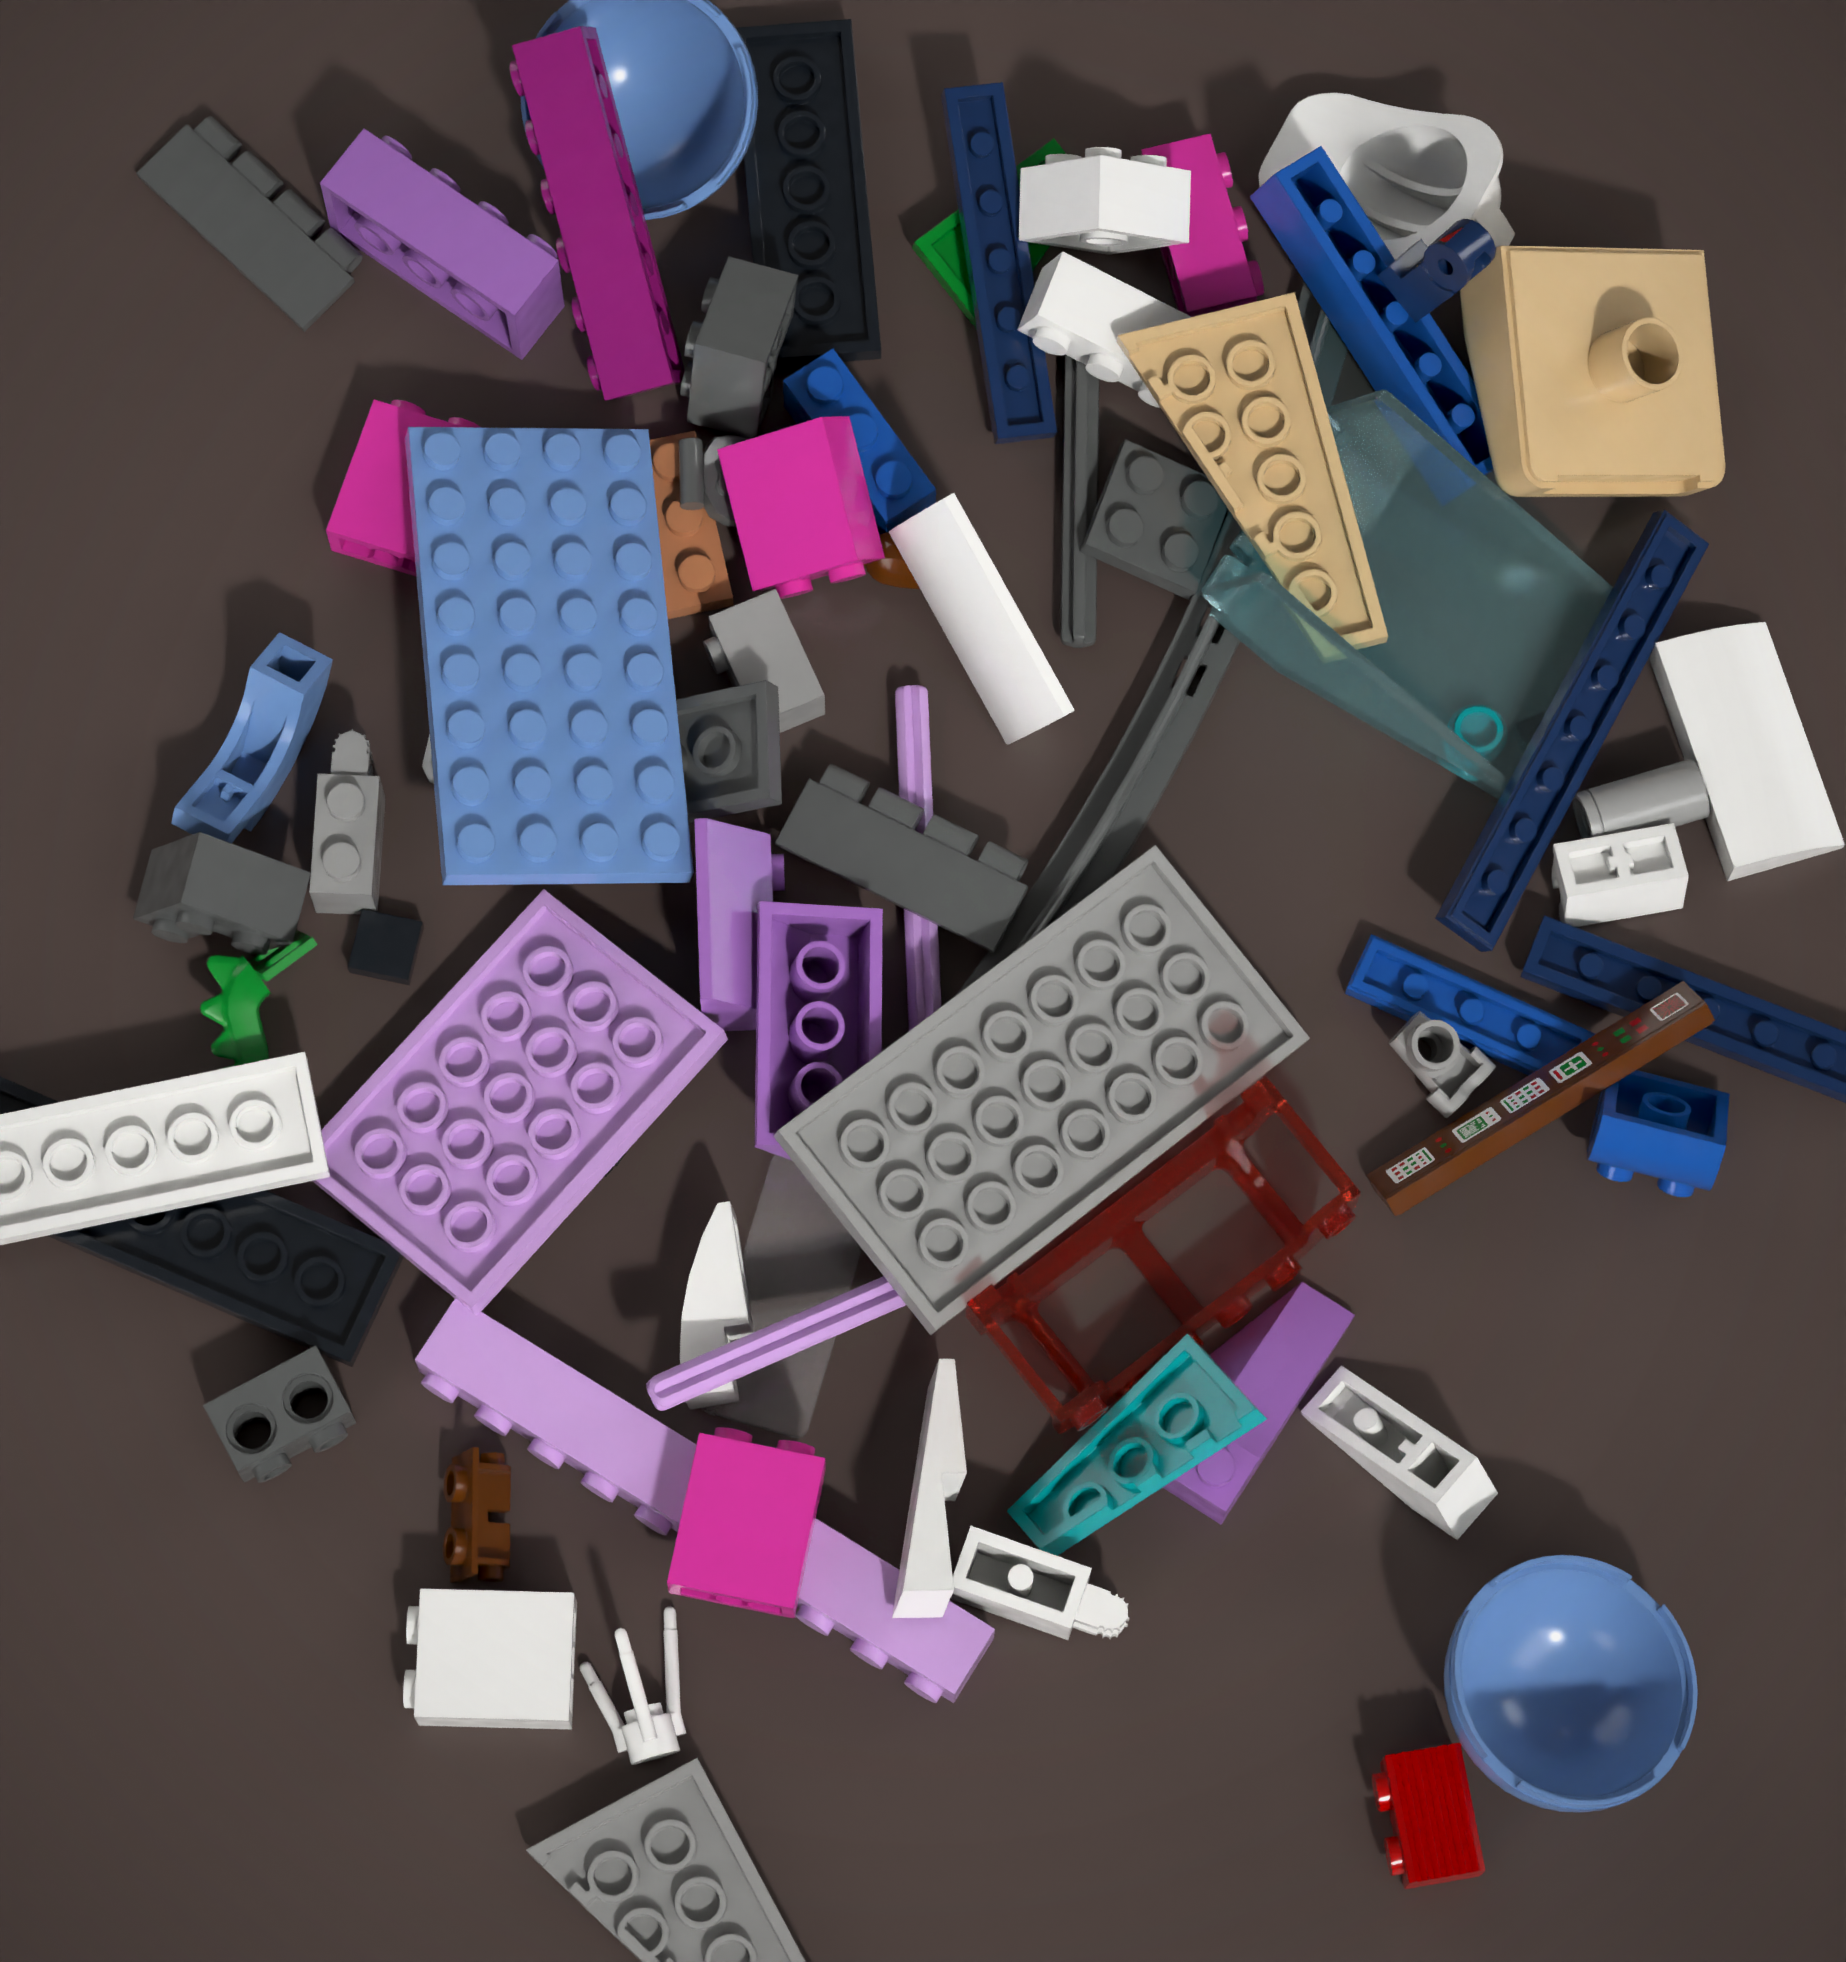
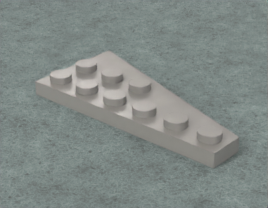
[526,1758,805,1962]

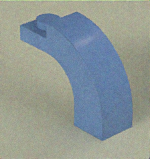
[171,632,333,844]

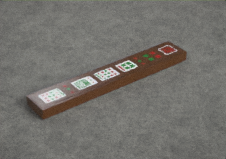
[1366,981,1715,1216]

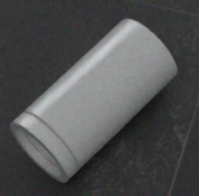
[1572,759,1710,839]

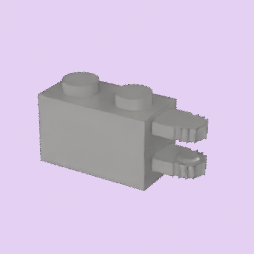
[309,729,385,915]

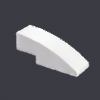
[680,1201,754,1410]

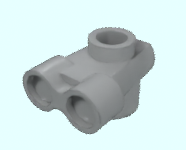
[1388,1011,1496,1118]

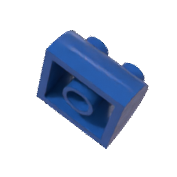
[1587,1070,1730,1197]

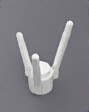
[580,1606,686,1765]

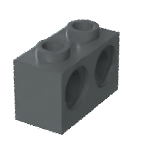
[203,1346,356,1483]

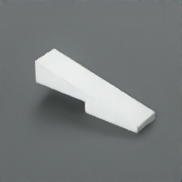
[892,1359,967,1618]

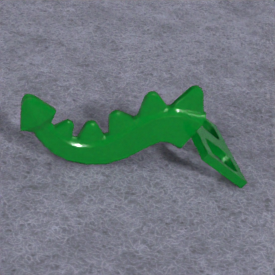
[200,930,318,1069]

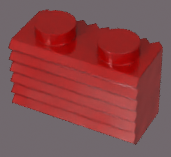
[1372,1743,1485,1889]

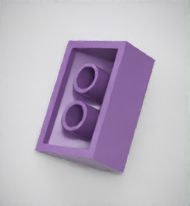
[694,818,785,1031]

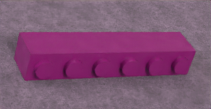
[510,26,685,401]

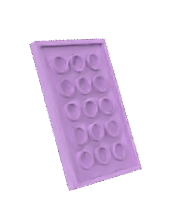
[313,889,728,1316]

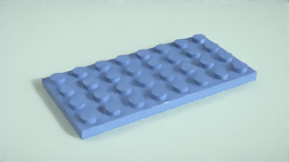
[405,427,694,885]

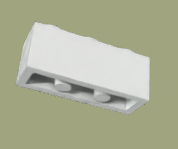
[1017,252,1191,408]

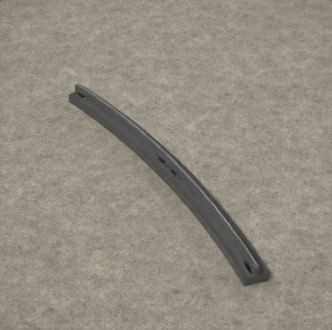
[957,282,1348,994]

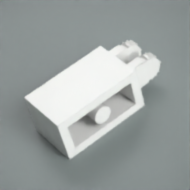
[950,1526,1129,1640]

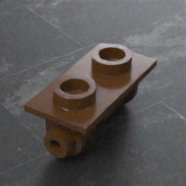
[443,1447,511,1584]

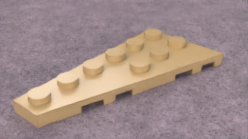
[1117,292,1388,657]

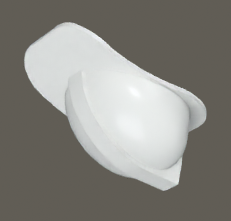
[1258,93,1515,260]

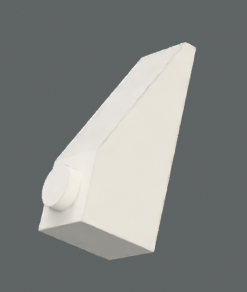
[1301,1365,1498,1540]

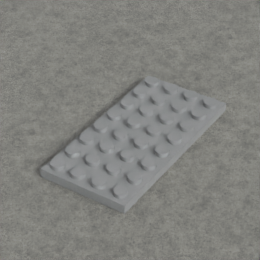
[773,845,1310,1335]

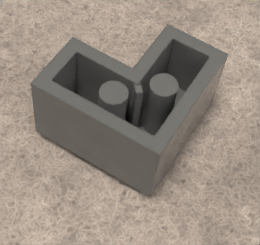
[680,256,798,439]
[133,832,311,955]

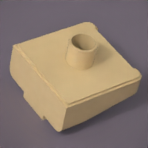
[1460,246,1725,497]

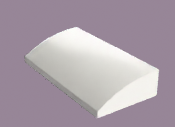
[889,493,1075,745]
[1649,622,1845,881]

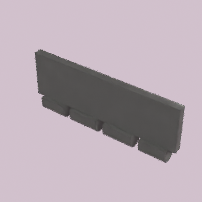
[136,116,363,332]
[775,763,1028,953]

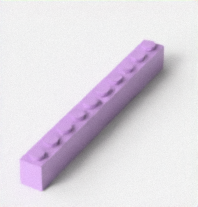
[415,1298,995,1703]

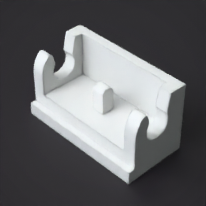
[1552,823,1689,927]

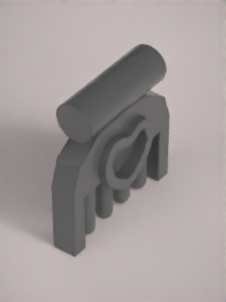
[679,435,750,527]

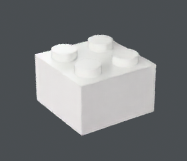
[1019,147,1191,255]

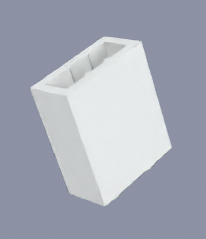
[403,1589,577,1730]

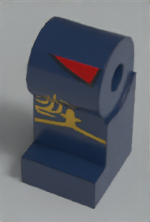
[1377,219,1496,323]

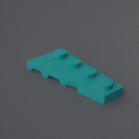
[1007,1334,1267,1556]

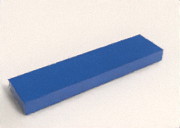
[1345,934,1595,1076]

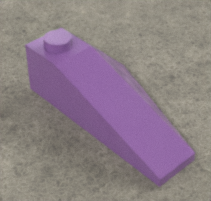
[1162,1282,1355,1525]

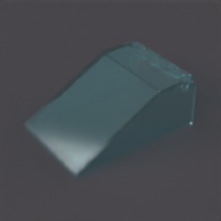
[1201,389,1613,799]

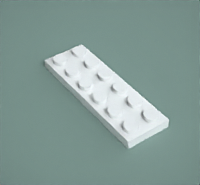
[0,1052,330,1245]

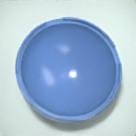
[521,0,758,220]
[1443,1555,1698,1813]

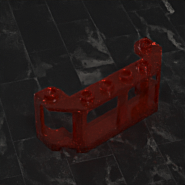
[965,1075,1361,1434]

